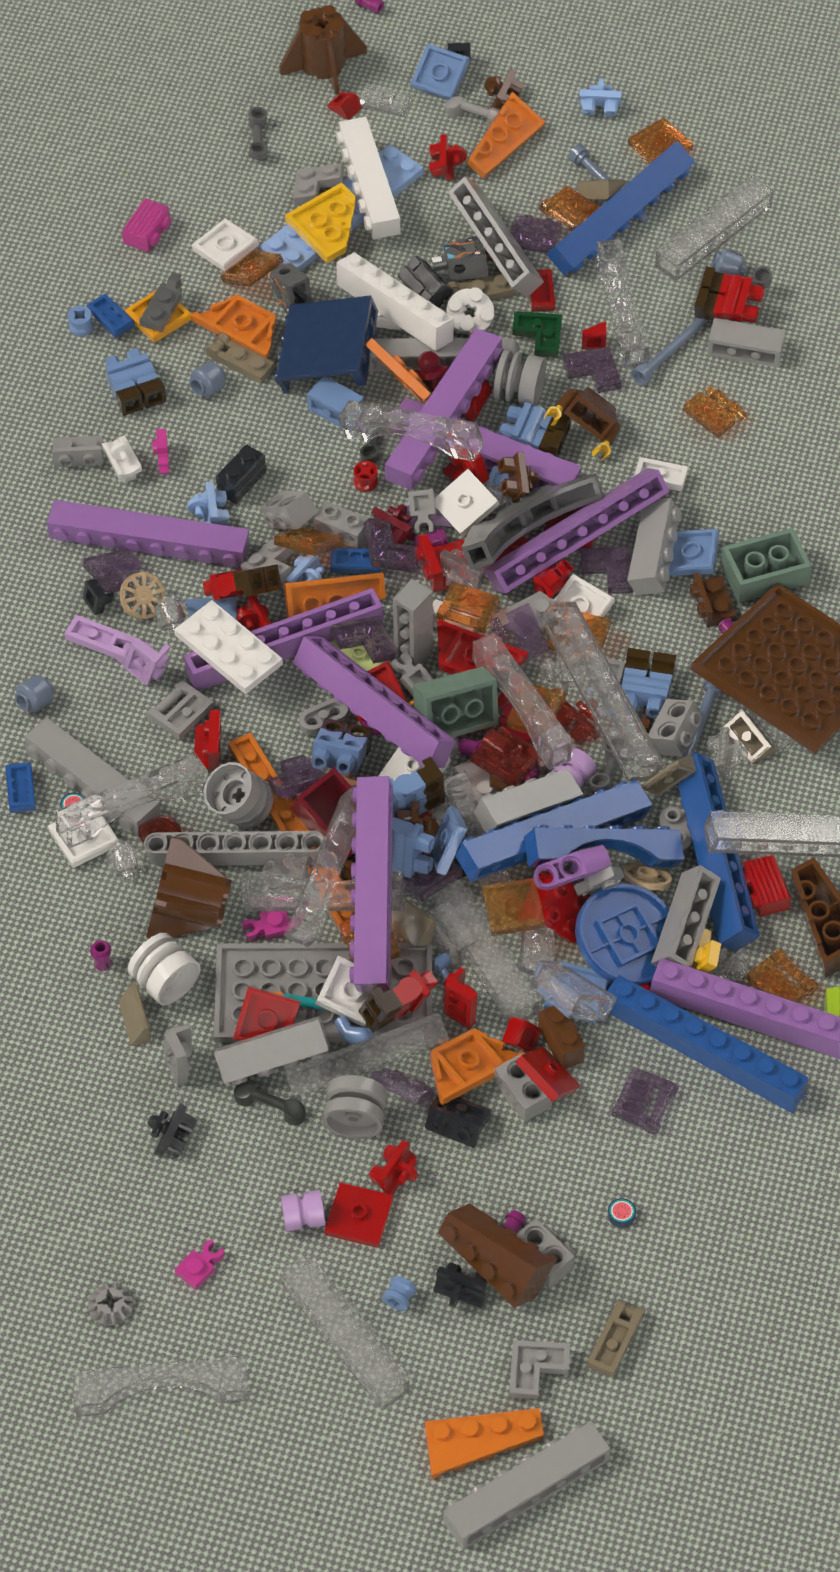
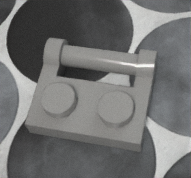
[145,680,214,740]

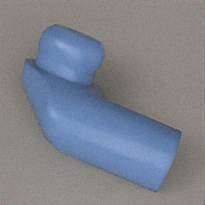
[334,1016,373,1045]

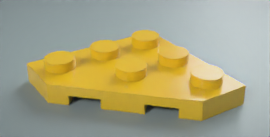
[285,182,356,264]

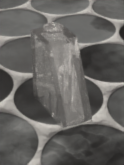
[529,960,617,1021]

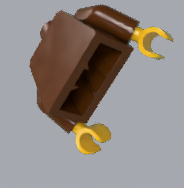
[543,387,621,461]

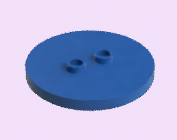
[575,883,669,985]

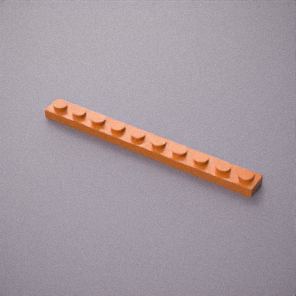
[228,732,355,943]

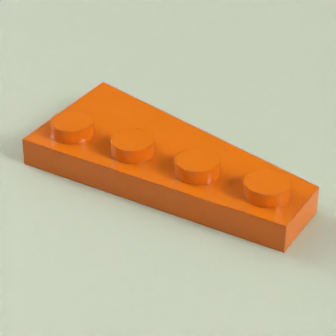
[467,92,546,179]
[283,573,386,618]

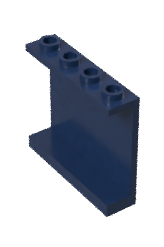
[275,295,379,394]

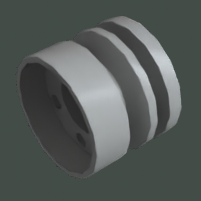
[493,349,547,406]
[204,762,274,829]

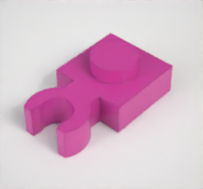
[152,429,169,475]
[242,907,292,942]
[175,1239,225,1290]

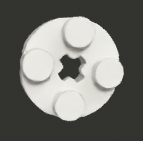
[446,287,494,337]

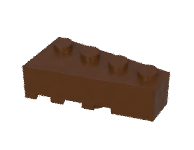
[791,857,840,978]
[437,1203,558,1308]

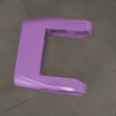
[524,845,611,902]

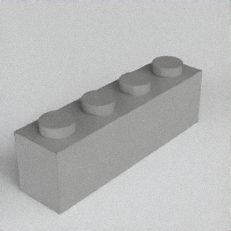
[627,498,681,595]
[393,579,433,667]
[474,769,584,833]
[651,865,721,967]
[214,1016,330,1086]

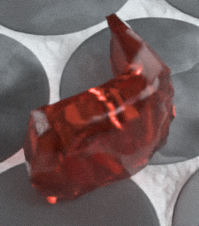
[138,816,182,844]

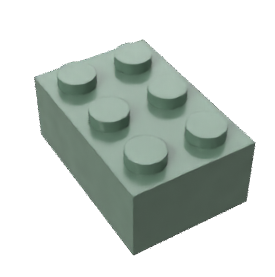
[721,528,812,603]
[413,667,499,737]

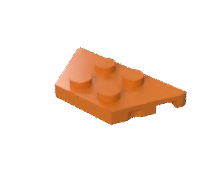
[191,294,276,359]
[365,338,431,405]
[429,1028,525,1105]

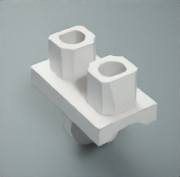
[102,435,142,483]

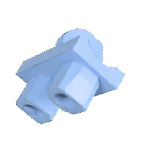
[579,78,621,117]
[187,481,229,526]
[281,551,325,588]

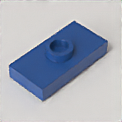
[86,293,135,339]
[330,547,382,574]
[5,762,36,813]

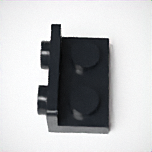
[425,1096,492,1148]

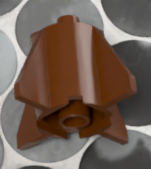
[279,5,367,95]
[146,836,232,938]

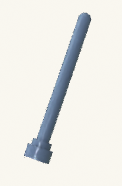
[568,144,648,223]
[632,318,709,386]
[680,680,723,759]

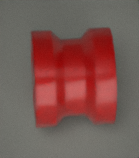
[353,461,378,492]

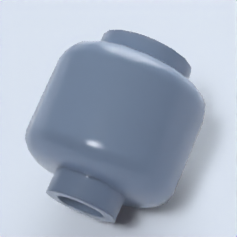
[710,248,747,277]
[189,362,226,397]
[15,675,54,713]

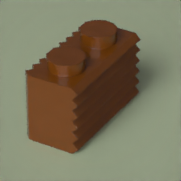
[538,1003,586,1069]

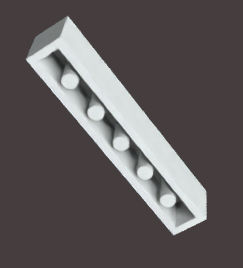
[336,117,400,239]
[337,252,454,351]

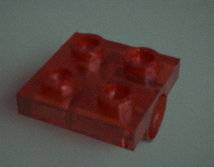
[470,726,544,786]

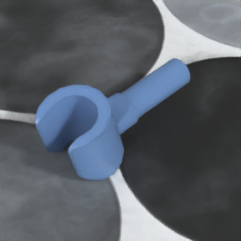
[434,953,452,981]

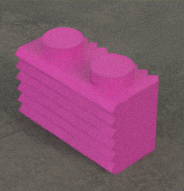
[122,198,172,252]

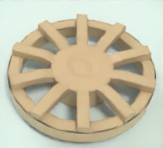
[120,572,165,620]
[622,862,672,892]

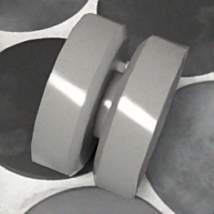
[322,1075,387,1139]

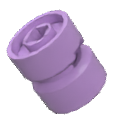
[551,748,597,789]
[281,1190,325,1232]

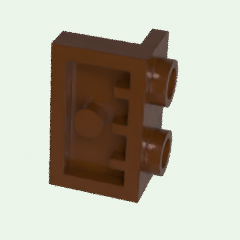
[689,573,736,627]

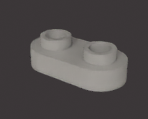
[299,698,348,735]
[659,807,691,855]

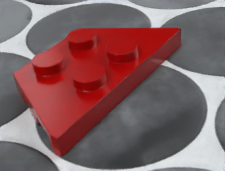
[437,619,529,679]

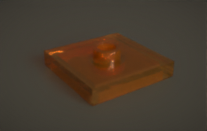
[628,117,693,164]
[220,250,284,287]
[274,526,344,556]
[482,878,545,936]

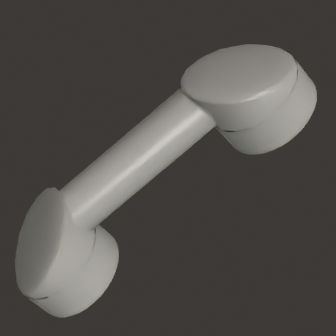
[445,96,500,128]

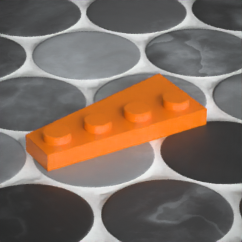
[425,1408,544,1480]

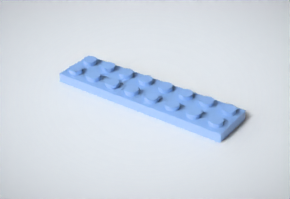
[259,144,424,271]

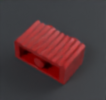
[743,854,792,917]

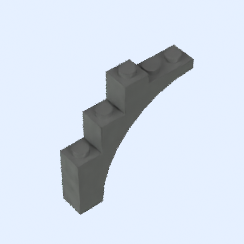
[461,473,605,570]

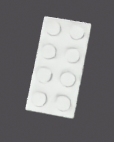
[174,600,283,695]

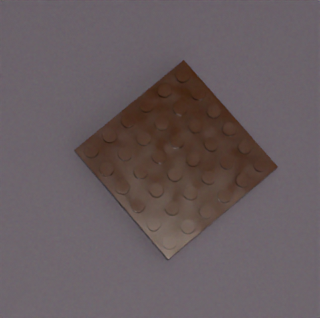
[690,583,840,754]

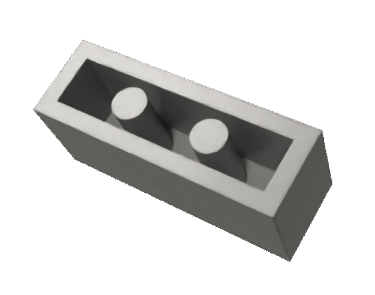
[707,318,785,368]

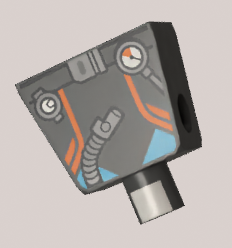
[431,236,489,280]
[268,263,312,315]

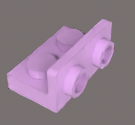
[123,637,170,686]

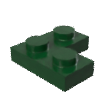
[512,311,562,358]

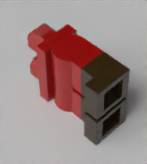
[694,266,765,323]
[203,564,282,600]
[358,970,438,1033]

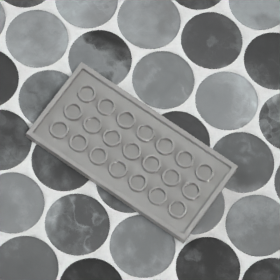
[214,943,432,1043]

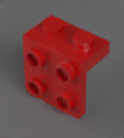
[415,534,480,592]
[518,873,591,943]

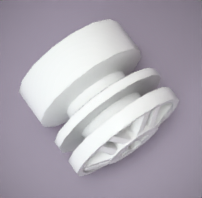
[128,933,201,1005]

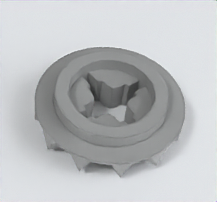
[88,1282,134,1326]

